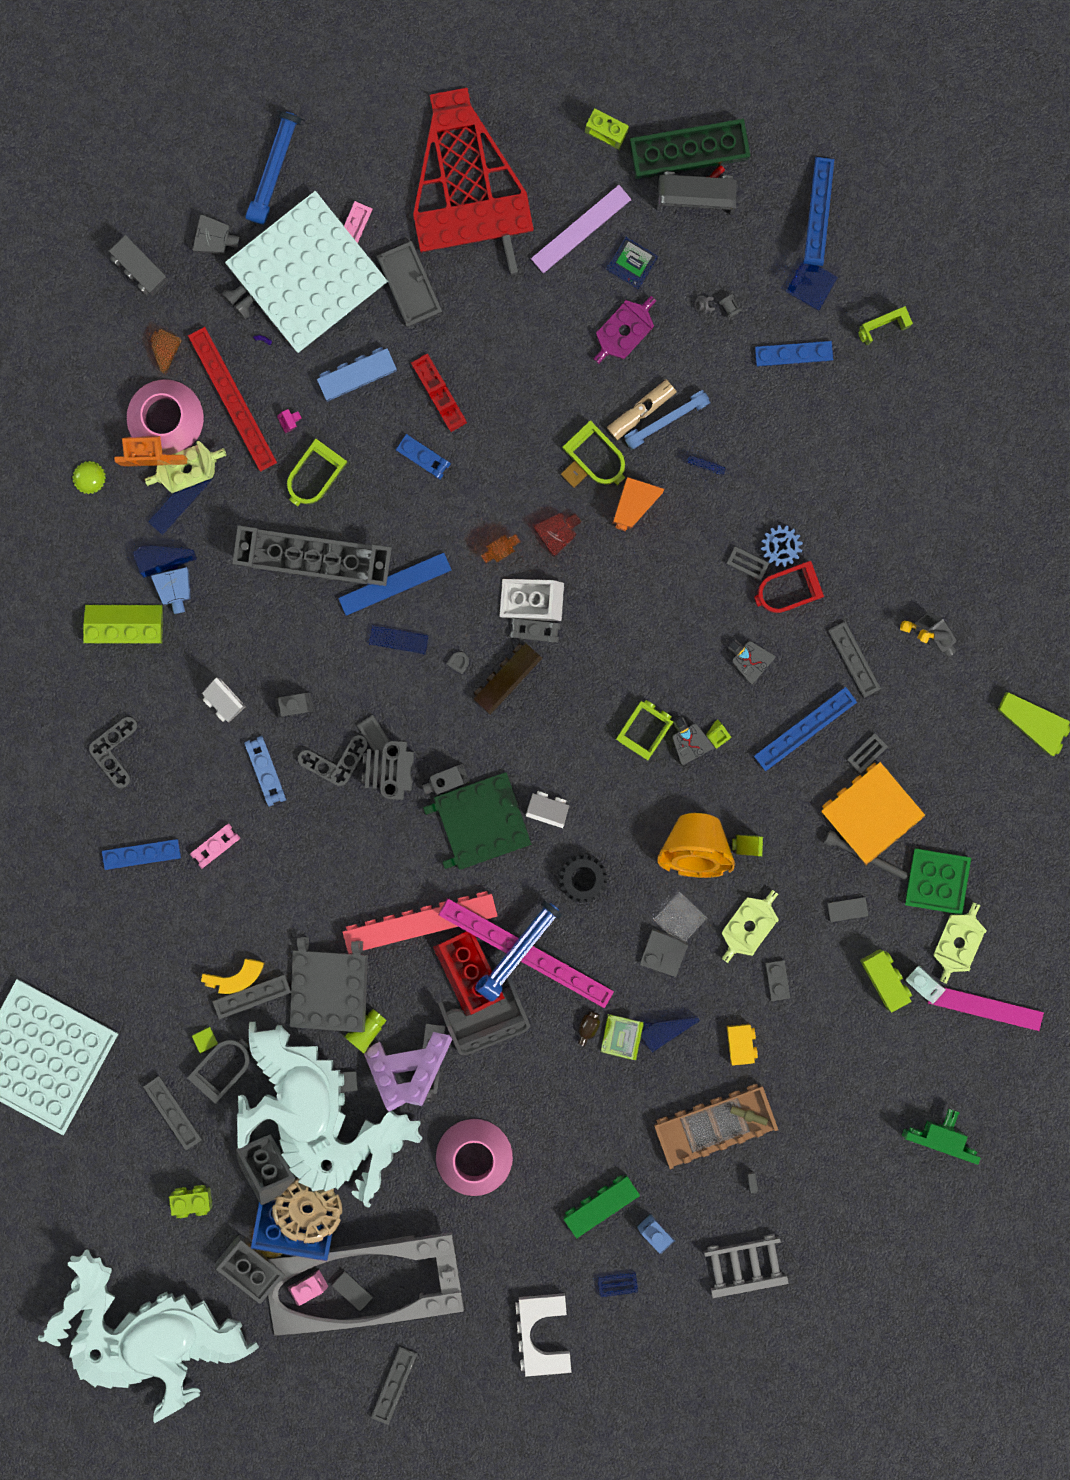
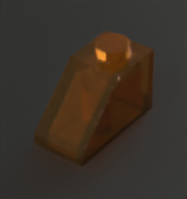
[150,329,182,375]

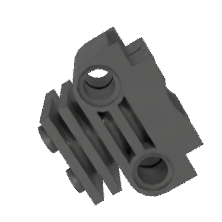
[362,741,414,800]

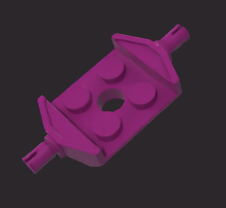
[593,296,656,364]

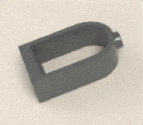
[187,1038,250,1104]

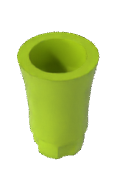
[344,1009,387,1054]

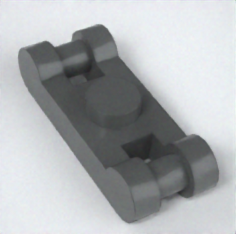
[509,618,561,643]

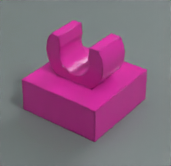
[277,409,301,433]

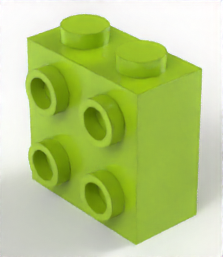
[169,1185,213,1218]

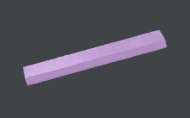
[531,185,631,274]

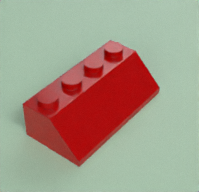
[433,931,505,1016]

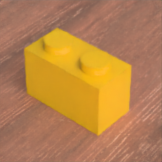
[727,1024,758,1066]

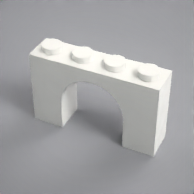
[515,1293,571,1377]

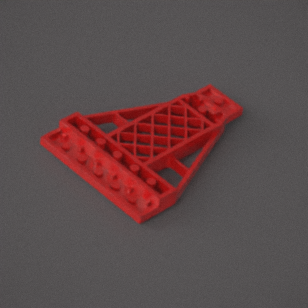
[413,88,534,253]

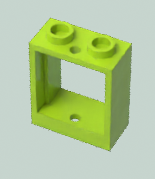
[585,108,629,150]
[615,700,673,760]

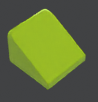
[192,1027,218,1053]

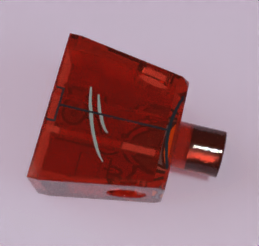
[533,513,581,557]

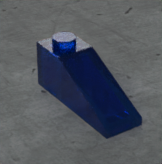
[133,545,197,578]
[641,1016,700,1053]

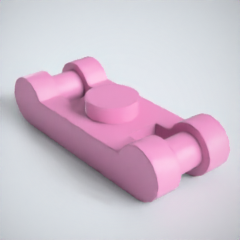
[190,823,240,869]

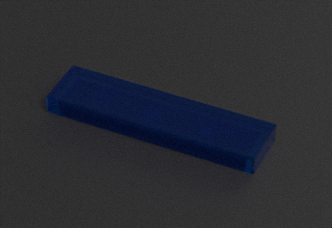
[148,478,214,535]

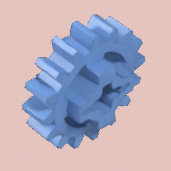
[761,525,803,567]

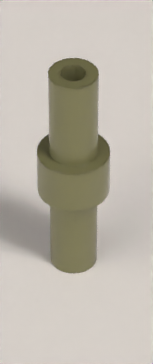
[730,1106,768,1126]

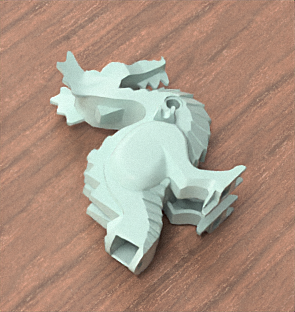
[237,1022,422,1207]
[38,1249,259,1423]

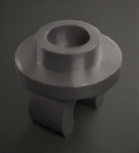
[695,295,715,315]

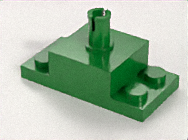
[902,1108,981,1165]

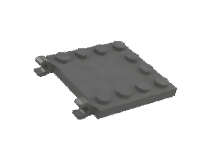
[290,937,368,1032]

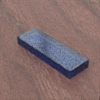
[369,625,429,654]

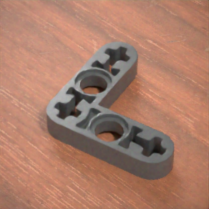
[89,717,138,788]
[298,735,368,786]

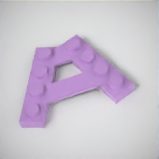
[364,1032,452,1112]

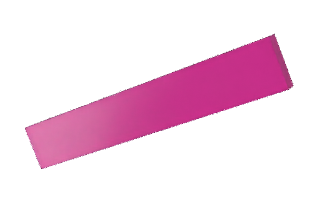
[927,988,1044,1031]

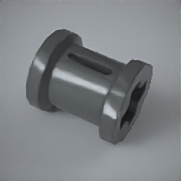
[719,294,743,319]

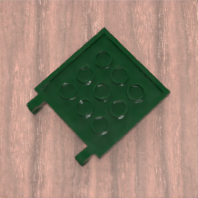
[423,772,532,870]

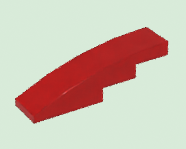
[411,353,467,432]

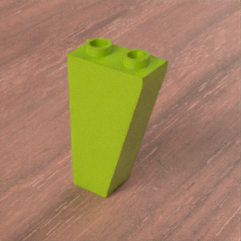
[998,692,1070,756]

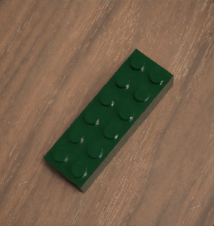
[629,119,751,179]

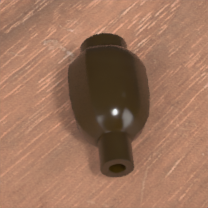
[578,1011,600,1046]

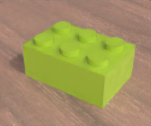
[860,949,912,1013]

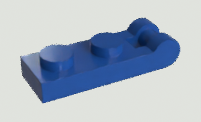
[396,434,451,480]

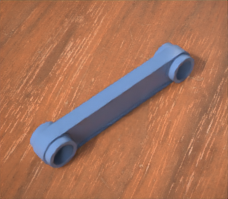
[624,390,710,450]

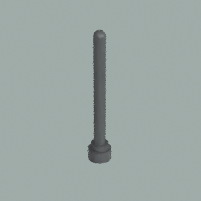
[823,830,909,879]

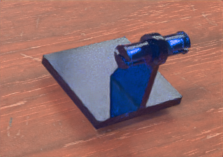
[786,260,838,311]

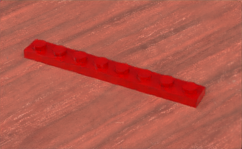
[188,327,277,472]

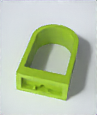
[562,420,625,485]
[287,439,348,506]

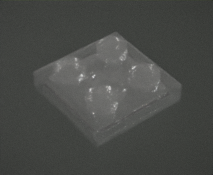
[653,892,707,941]

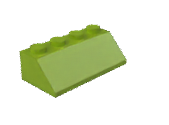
[84,605,163,644]

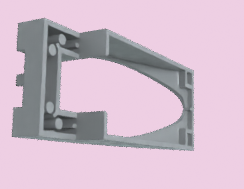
[268,1232,464,1336]

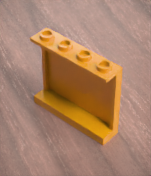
[821,762,925,865]

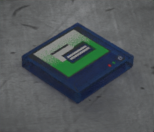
[606,237,658,290]

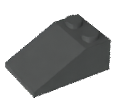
[215,1234,285,1304]

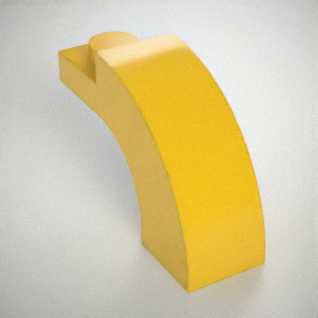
[201,958,265,994]

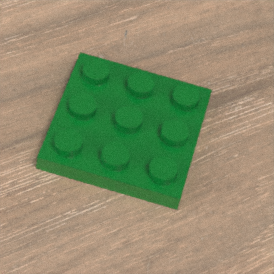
[905,848,971,914]

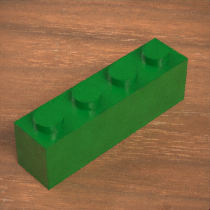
[563,1174,640,1239]

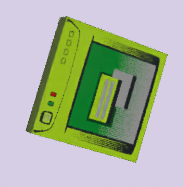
[601,1014,644,1060]

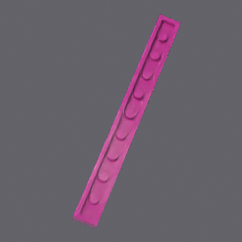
[438,898,614,1008]

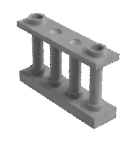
[703,1234,788,1298]

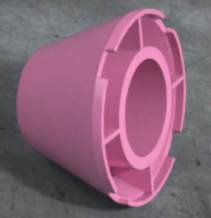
[127,380,204,455]
[436,1119,513,1196]

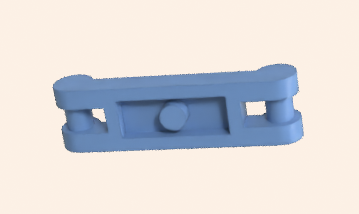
[244,736,286,807]

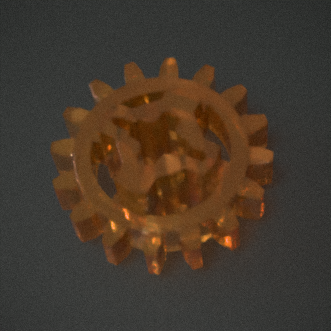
[481,534,521,563]

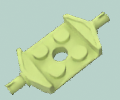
[145,441,226,493]
[721,890,779,963]
[933,902,987,984]

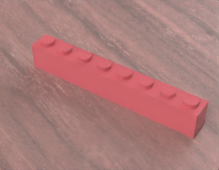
[343,891,497,954]

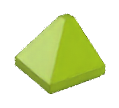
[706,720,732,749]

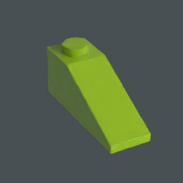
[732,835,763,856]

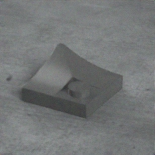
[640,928,688,977]

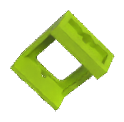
[858,306,913,345]

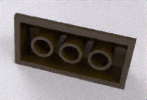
[473,643,543,715]

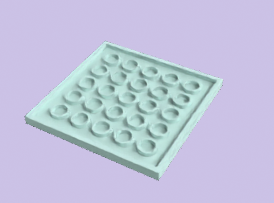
[225,191,388,353]
[0,979,119,1135]

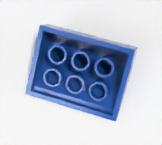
[251,1200,332,1261]

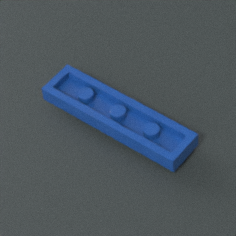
[755,341,833,367]
[102,839,181,870]

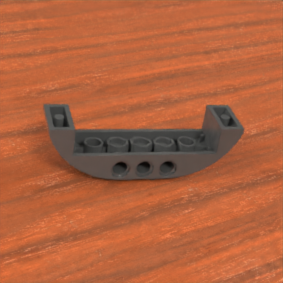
[233,526,392,586]

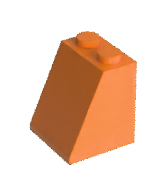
[612,477,664,531]

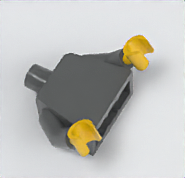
[900,612,957,657]

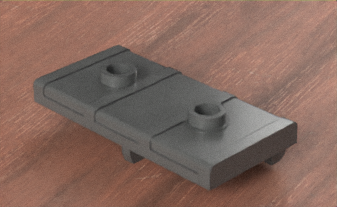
[376,241,442,327]

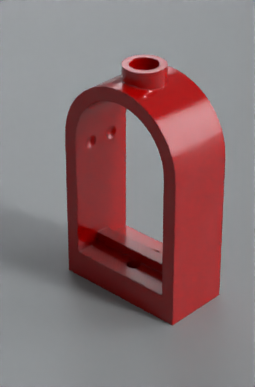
[754,561,824,613]

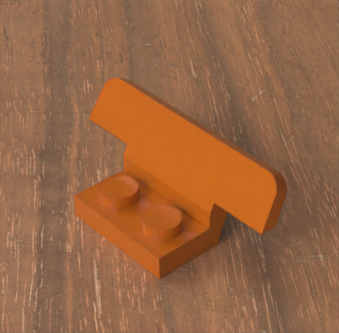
[114,436,188,466]

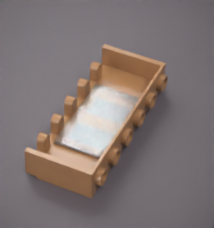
[654,1084,778,1169]

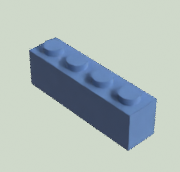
[317,347,397,402]

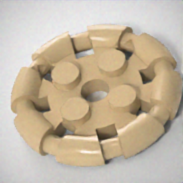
[272,1178,342,1243]

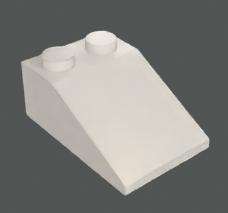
[500,579,564,621]
[202,678,246,722]
[526,791,569,828]

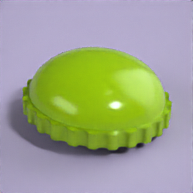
[73,461,106,494]

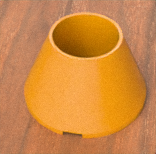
[657,813,735,878]

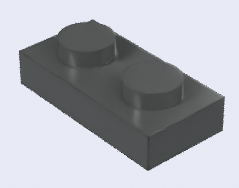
[765,960,790,1001]

